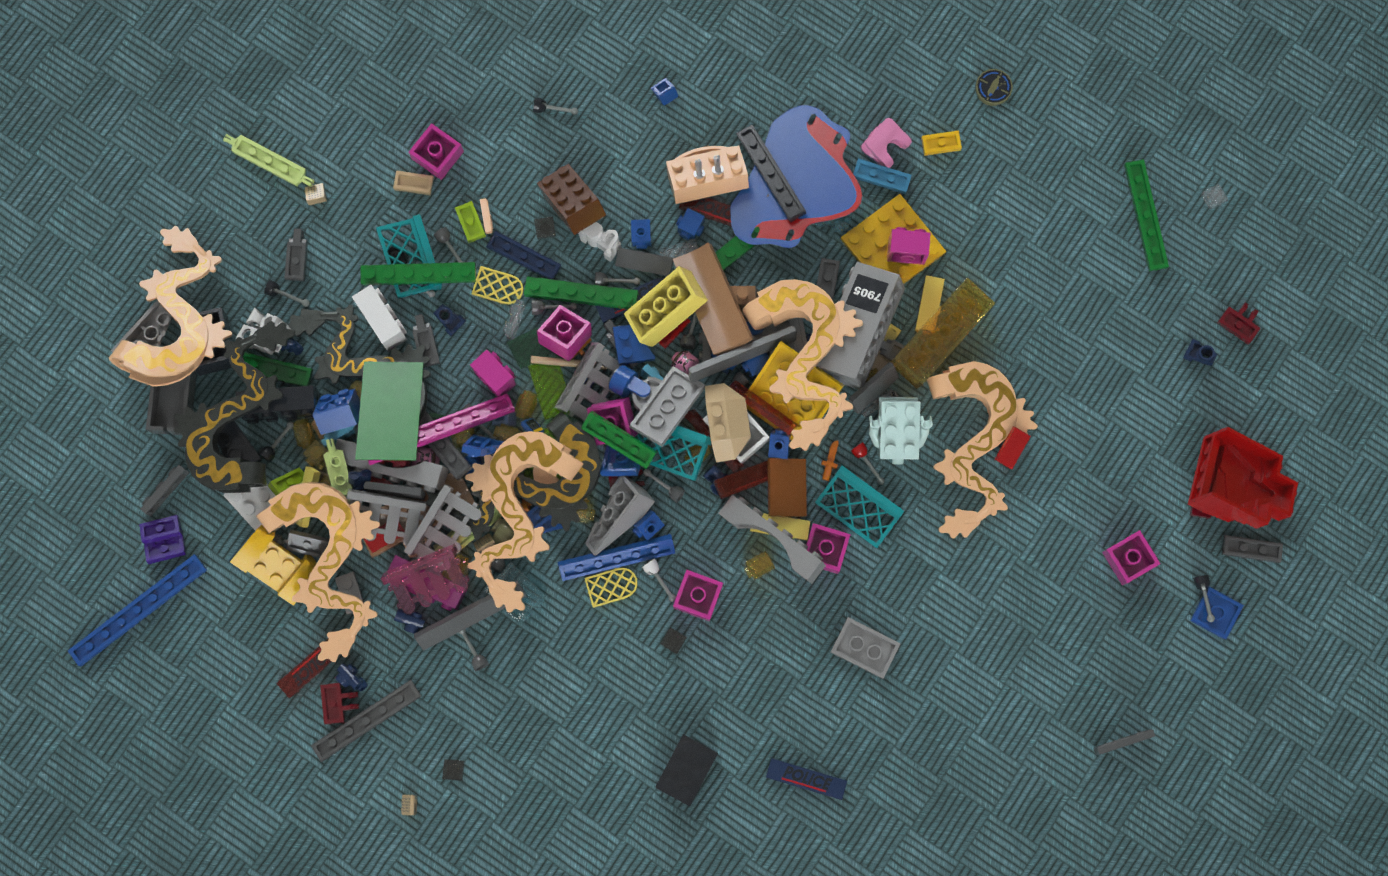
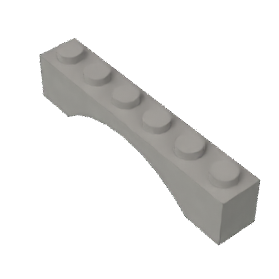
[335,439,449,493]
[719,495,826,584]

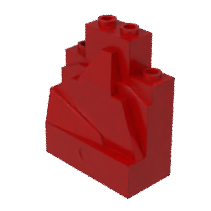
[1188,427,1298,529]

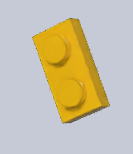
[921,130,962,156]

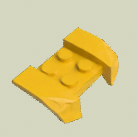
[230,525,317,606]

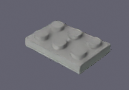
[830,617,900,679]

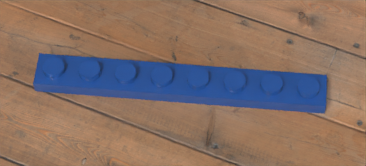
[68,554,207,667]

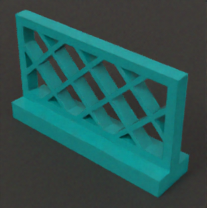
[376,214,442,299]
[635,412,711,481]
[815,466,904,548]

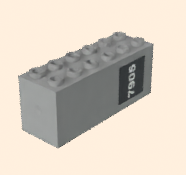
[816,261,905,390]

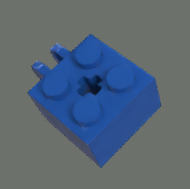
[312,389,360,435]

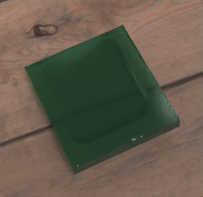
[507,327,551,370]

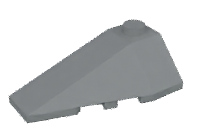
[111,299,172,353]
[585,476,655,556]

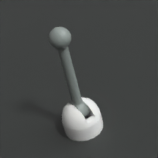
[642,559,676,602]

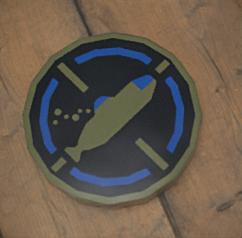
[975,69,1013,106]

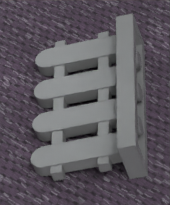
[554,342,622,421]
[404,484,482,571]
[347,489,426,546]

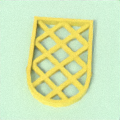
[471,266,524,305]
[584,568,638,608]

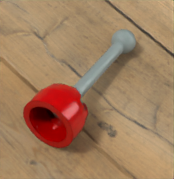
[850,442,885,485]

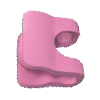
[861,118,912,168]

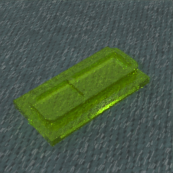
[528,357,569,420]

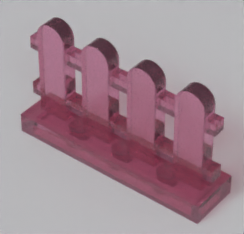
[381,544,470,614]

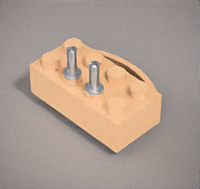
[666,145,749,204]

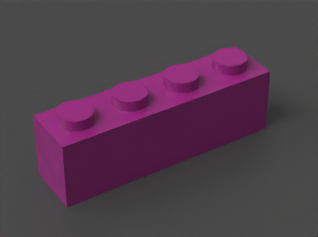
[385,555,468,611]

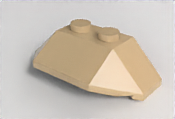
[705,383,751,463]

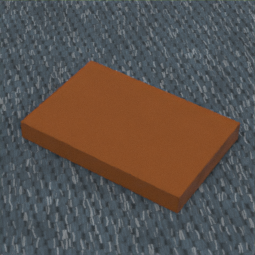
[768,458,807,517]

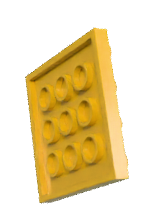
[840,194,946,284]
[744,341,844,440]

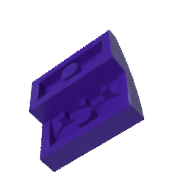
[139,515,186,564]

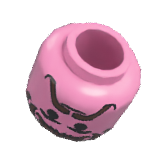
[671,350,699,375]
[411,447,440,466]

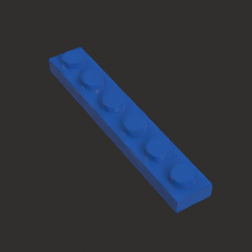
[558,534,675,581]

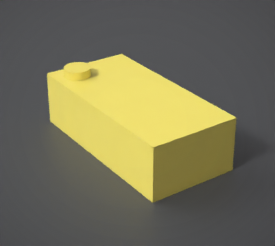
[624,266,708,347]

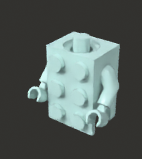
[869,397,933,465]

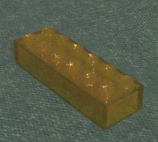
[890,277,995,389]

